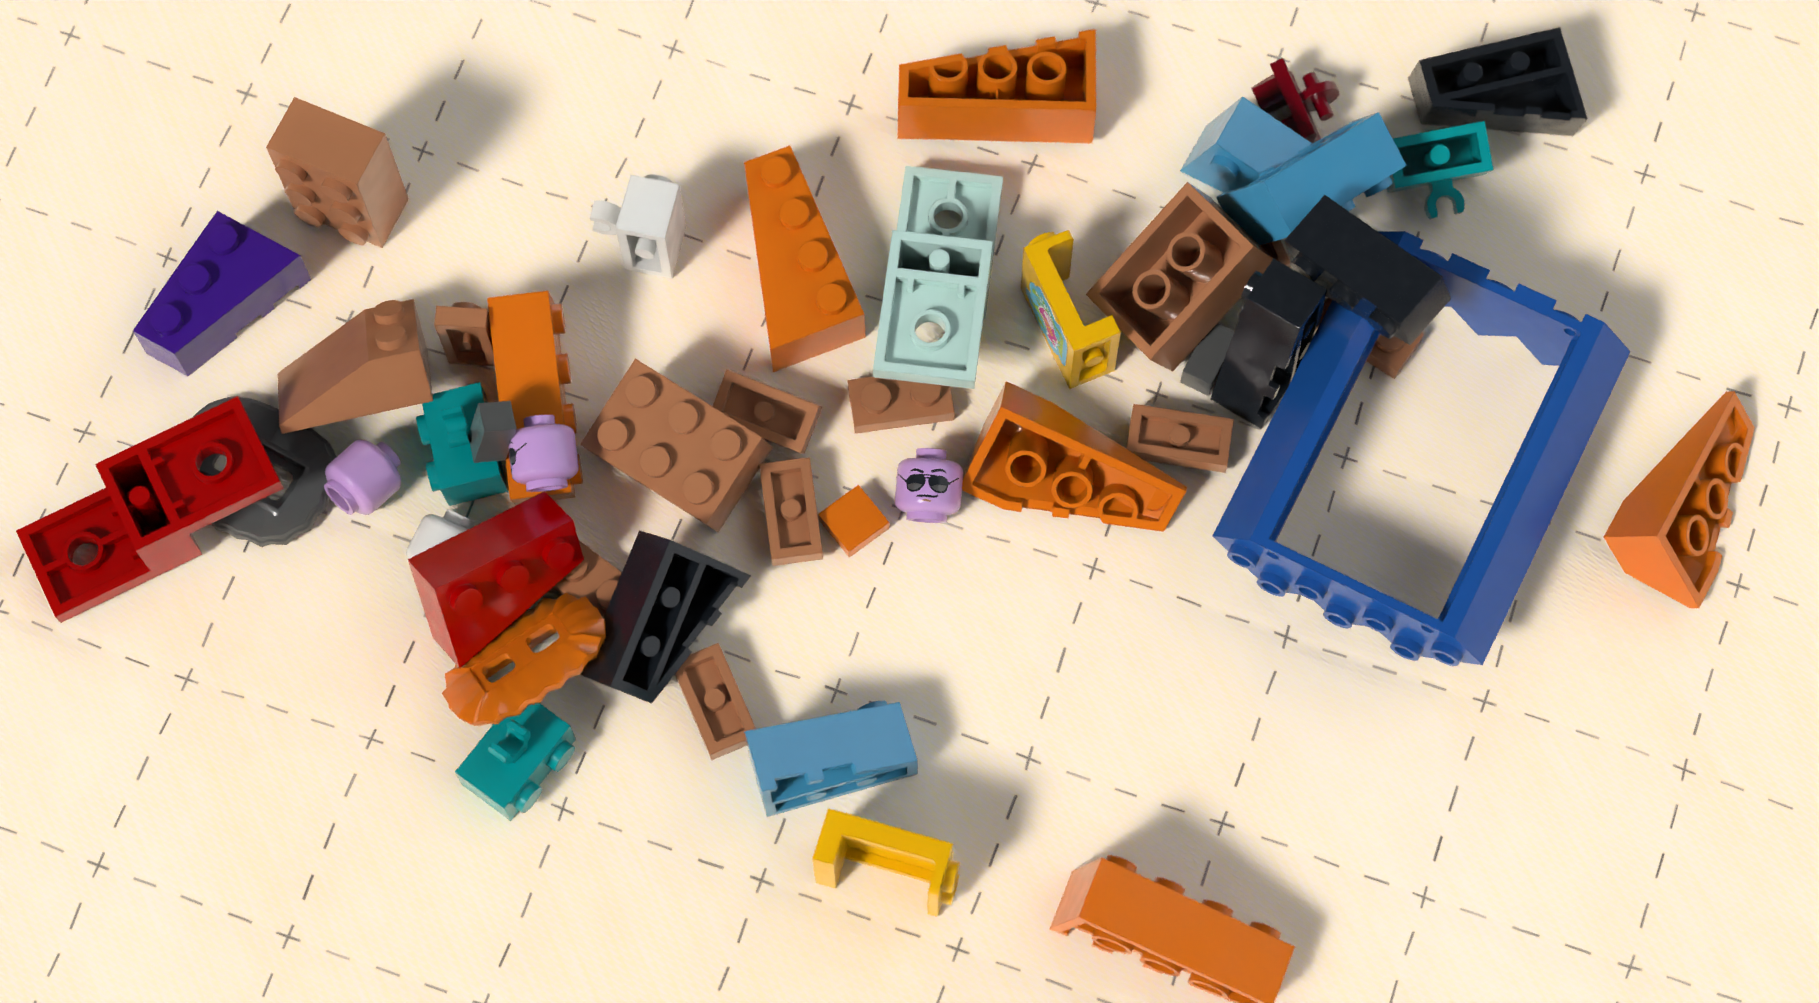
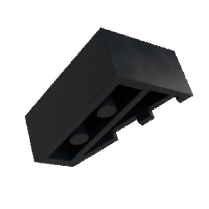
[1408,27,1588,136]
[1284,195,1451,345]
[1210,258,1327,429]
[580,530,751,704]

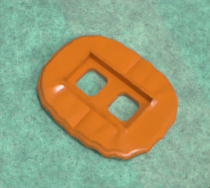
[442,593,606,727]

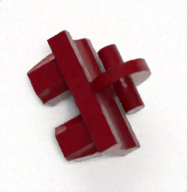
[1251,58,1339,143]

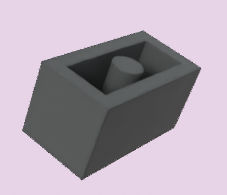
[1180,323,1234,396]
[469,401,516,463]

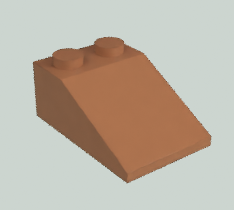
[277,299,433,434]

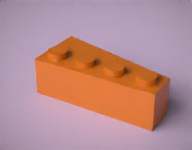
[898,29,1096,143]
[744,145,865,372]
[487,291,583,505]
[1049,855,1295,1003]

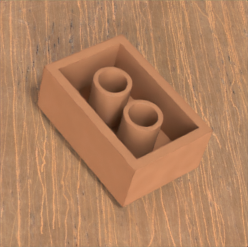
[266,97,409,248]
[1085,182,1273,372]
[580,358,773,533]

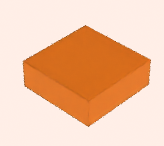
[818,484,890,558]

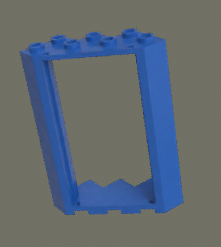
[1212,231,1631,666]

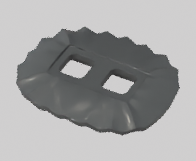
[193,396,337,547]

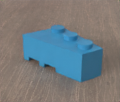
[1180,96,1353,200]
[1216,112,1406,245]
[745,700,918,817]

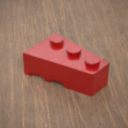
[407,491,584,668]

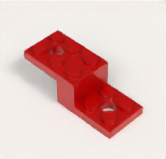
[16,396,284,623]

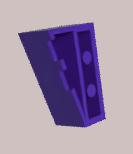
[133,210,312,376]

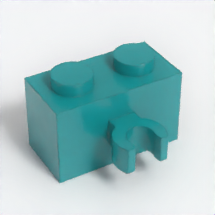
[1386,121,1494,219]
[416,382,508,506]
[455,703,576,821]

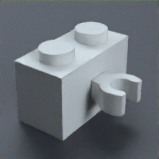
[590,174,686,279]

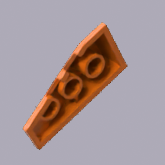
[962,381,1187,532]
[1604,391,1755,608]

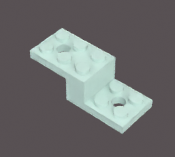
[873,165,1003,389]

